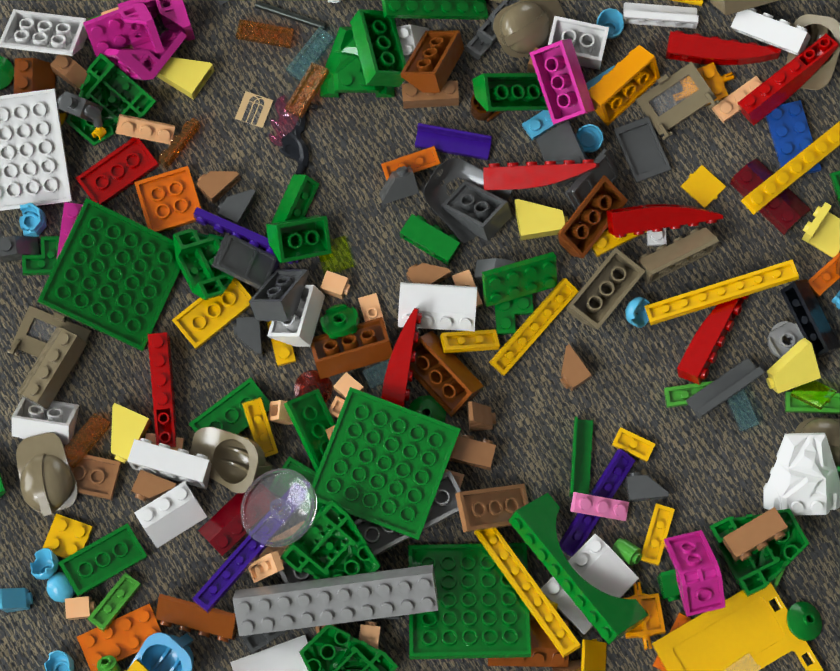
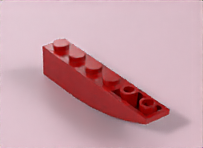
[665,30,781,65]
[738,33,839,126]
[483,159,599,190]
[606,204,723,238]
[677,295,749,385]
[381,308,422,407]
[148,332,176,448]

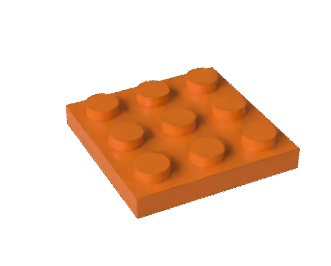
[134,166,202,233]

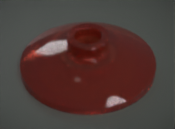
[294,370,332,403]

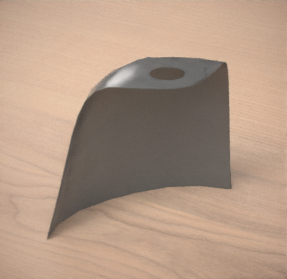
[424,158,512,243]

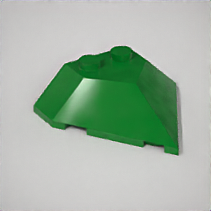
[173,229,234,300]

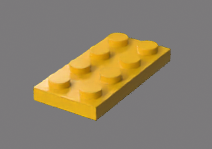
[172,277,252,350]

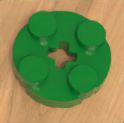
[320,304,359,339]

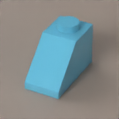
[0,588,33,613]

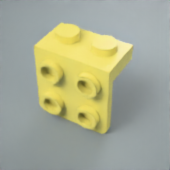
[802,202,840,258]

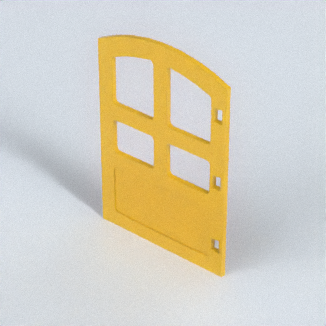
[651,583,824,671]

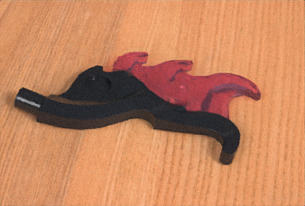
[269,95,318,175]

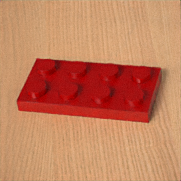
[76,137,159,206]

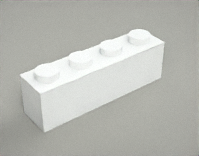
[731,8,811,56]

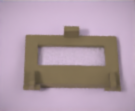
[636,62,720,140]
[7,306,92,377]

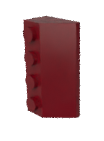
[730,158,811,235]
[198,480,279,559]

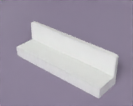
[623,2,699,29]

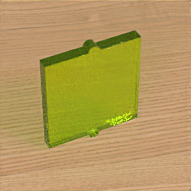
[319,236,354,275]
[790,380,837,410]

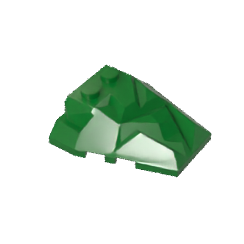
[320,27,395,97]
[66,53,157,146]
[280,500,380,579]
[710,509,809,597]
[299,625,399,671]

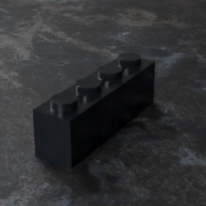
[780,279,840,358]

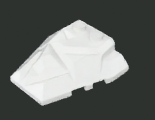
[763,433,840,516]

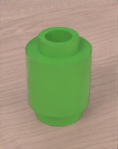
[612,538,642,566]
[97,655,121,671]

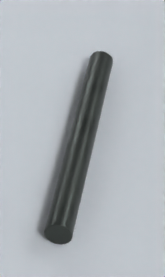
[255,1,326,30]

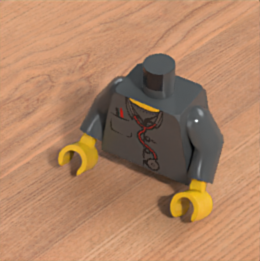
[57,91,107,140]

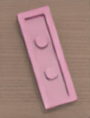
[570,492,629,521]

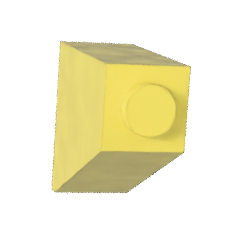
[157,57,215,100]
[514,199,568,240]
[766,338,821,394]
[111,403,152,464]

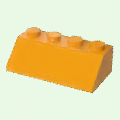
[588,45,661,126]

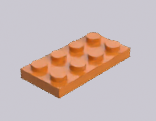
[77,603,162,671]

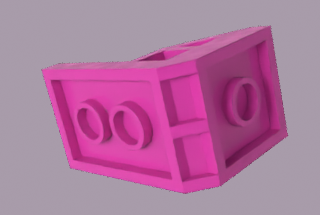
[118,0,195,41]
[83,3,164,57]
[103,30,187,80]
[664,530,726,617]

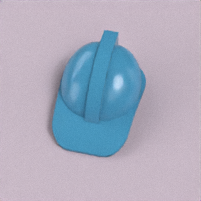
[127,632,194,671]

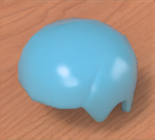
[596,8,624,39]
[576,124,604,153]
[625,297,650,328]
[30,548,59,580]
[46,572,76,603]
[44,650,74,671]

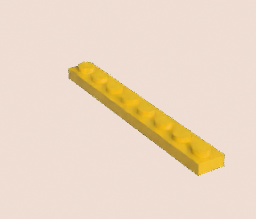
[741,121,840,215]
[644,259,799,325]
[474,528,581,658]

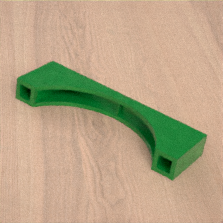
[508,493,648,645]

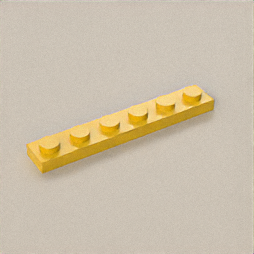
[489,278,579,376]

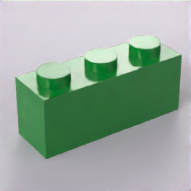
[400,214,460,266]

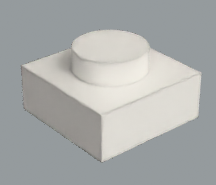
[647,228,667,246]

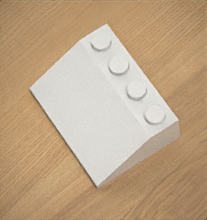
[0,9,88,56]
[541,534,639,635]
[230,635,308,671]

